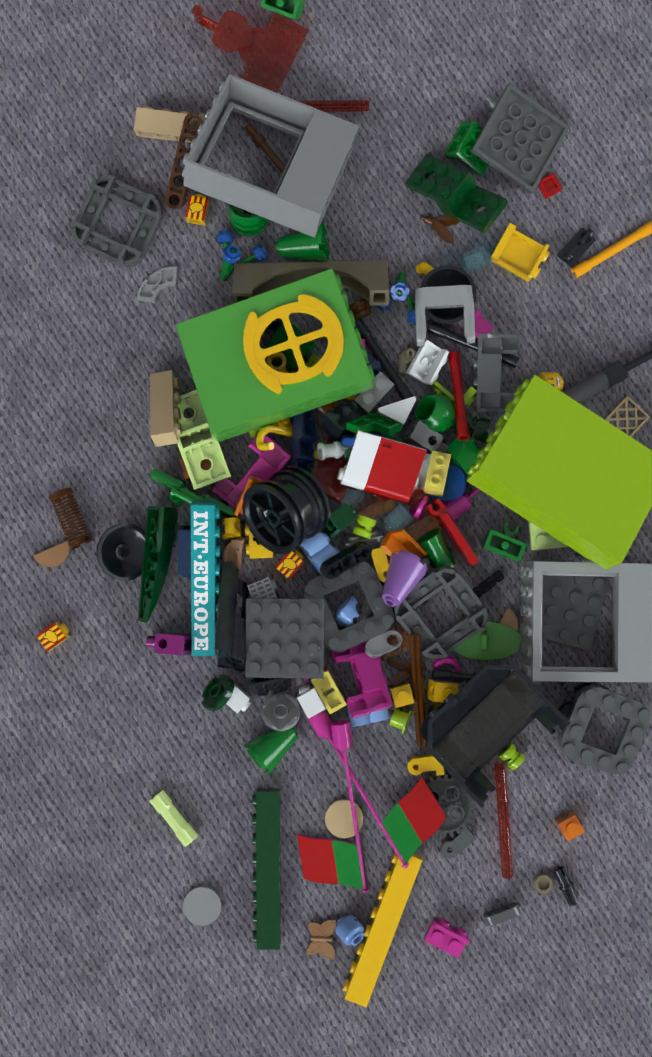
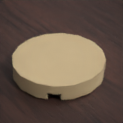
[325,799,363,838]

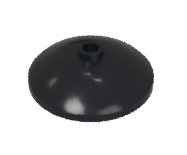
[420,265,477,324]
[96,523,145,581]

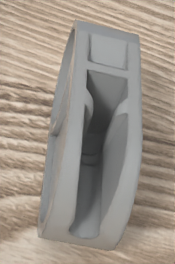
[365,630,402,658]

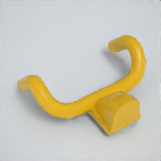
[256,418,319,459]

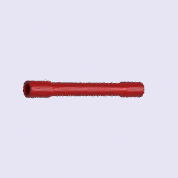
[448,351,470,441]

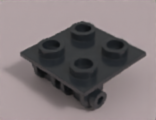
[249,678,292,696]

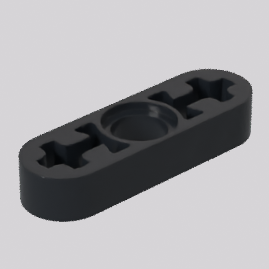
[320,541,372,579]

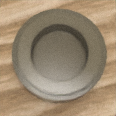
[533,873,553,894]

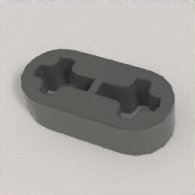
[483,902,521,926]

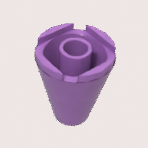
[382,550,428,607]

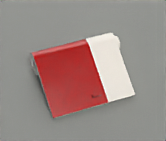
[337,430,427,503]

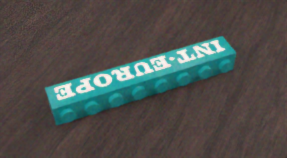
[191,500,220,656]

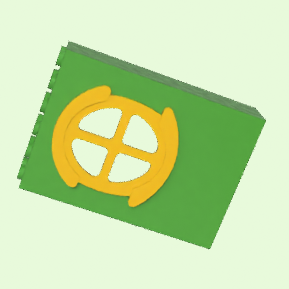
[176,269,375,442]

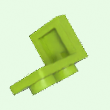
[432,381,477,410]

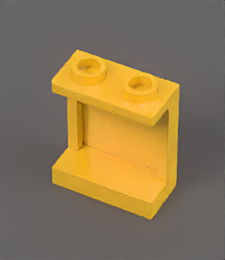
[489,223,550,282]

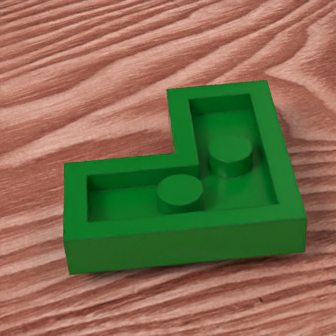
[346,412,402,436]

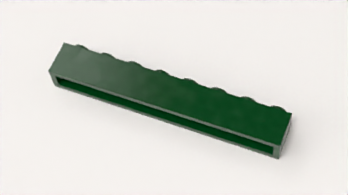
[252,789,281,950]

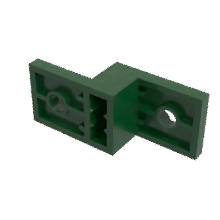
[405,154,508,234]

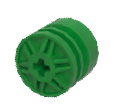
[227,184,269,236]

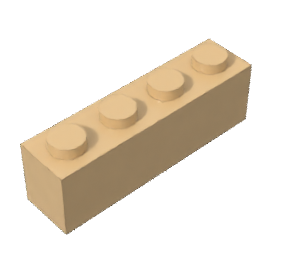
[134,106,206,143]
[150,370,181,447]

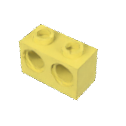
[424,451,451,497]
[311,669,347,714]

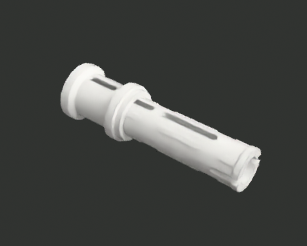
[317,441,353,461]

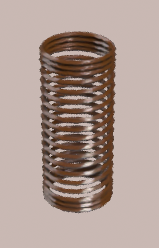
[48,487,93,549]

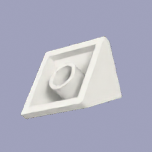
[376,396,416,427]

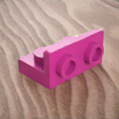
[424,918,470,958]

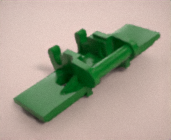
[150,469,234,518]

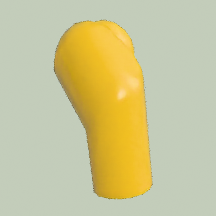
[415,262,434,275]

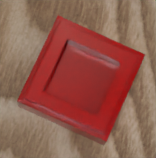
[537,173,563,200]

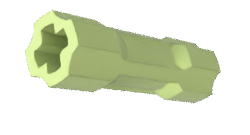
[149,790,198,847]

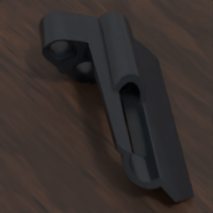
[215,560,249,672]

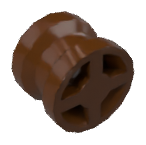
[349,298,372,321]

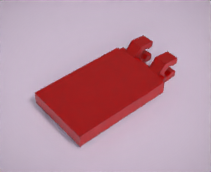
[425,499,479,566]

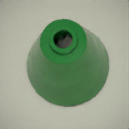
[276,222,329,262]
[243,726,298,775]

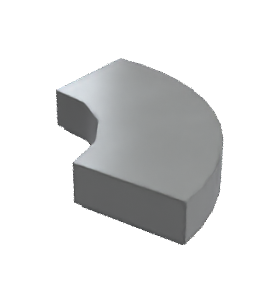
[136,266,179,303]

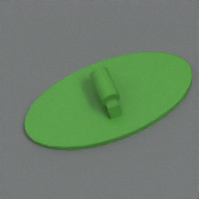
[453,622,522,660]

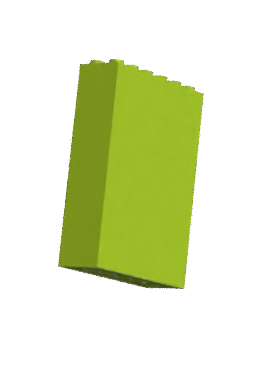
[466,375,652,570]

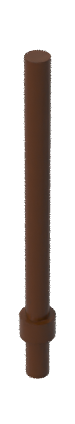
[245,123,286,174]

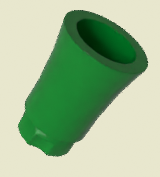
[417,528,456,568]

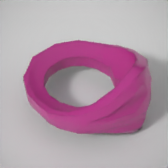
[409,495,429,519]
[433,655,460,673]

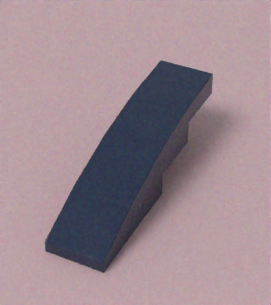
[291,409,317,473]

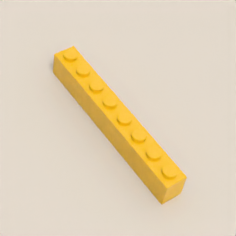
[342,852,423,1008]

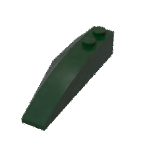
[137,506,178,623]

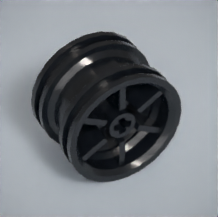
[242,466,331,554]

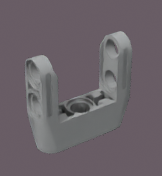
[415,285,475,346]

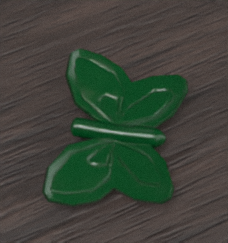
[451,412,492,444]

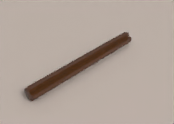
[409,633,427,746]

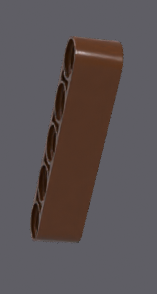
[165,113,204,210]

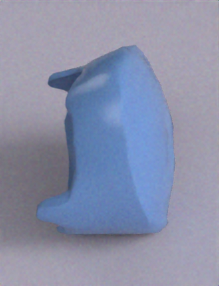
[334,595,359,628]

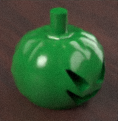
[414,393,456,434]

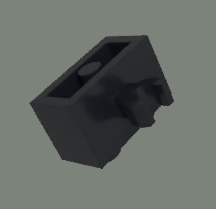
[320,399,366,441]

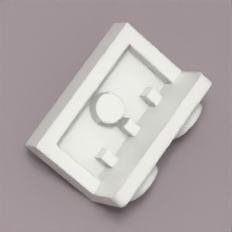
[406,339,449,385]

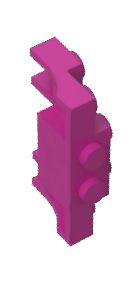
[212,434,291,515]
[331,641,393,719]

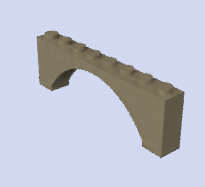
[233,260,389,306]

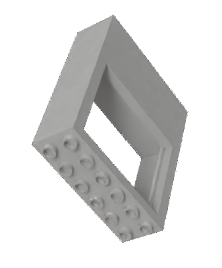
[182,74,359,238]
[519,561,652,682]

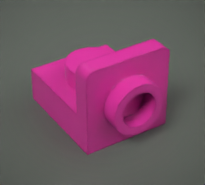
[474,310,494,340]

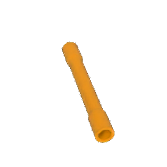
[571,220,652,278]

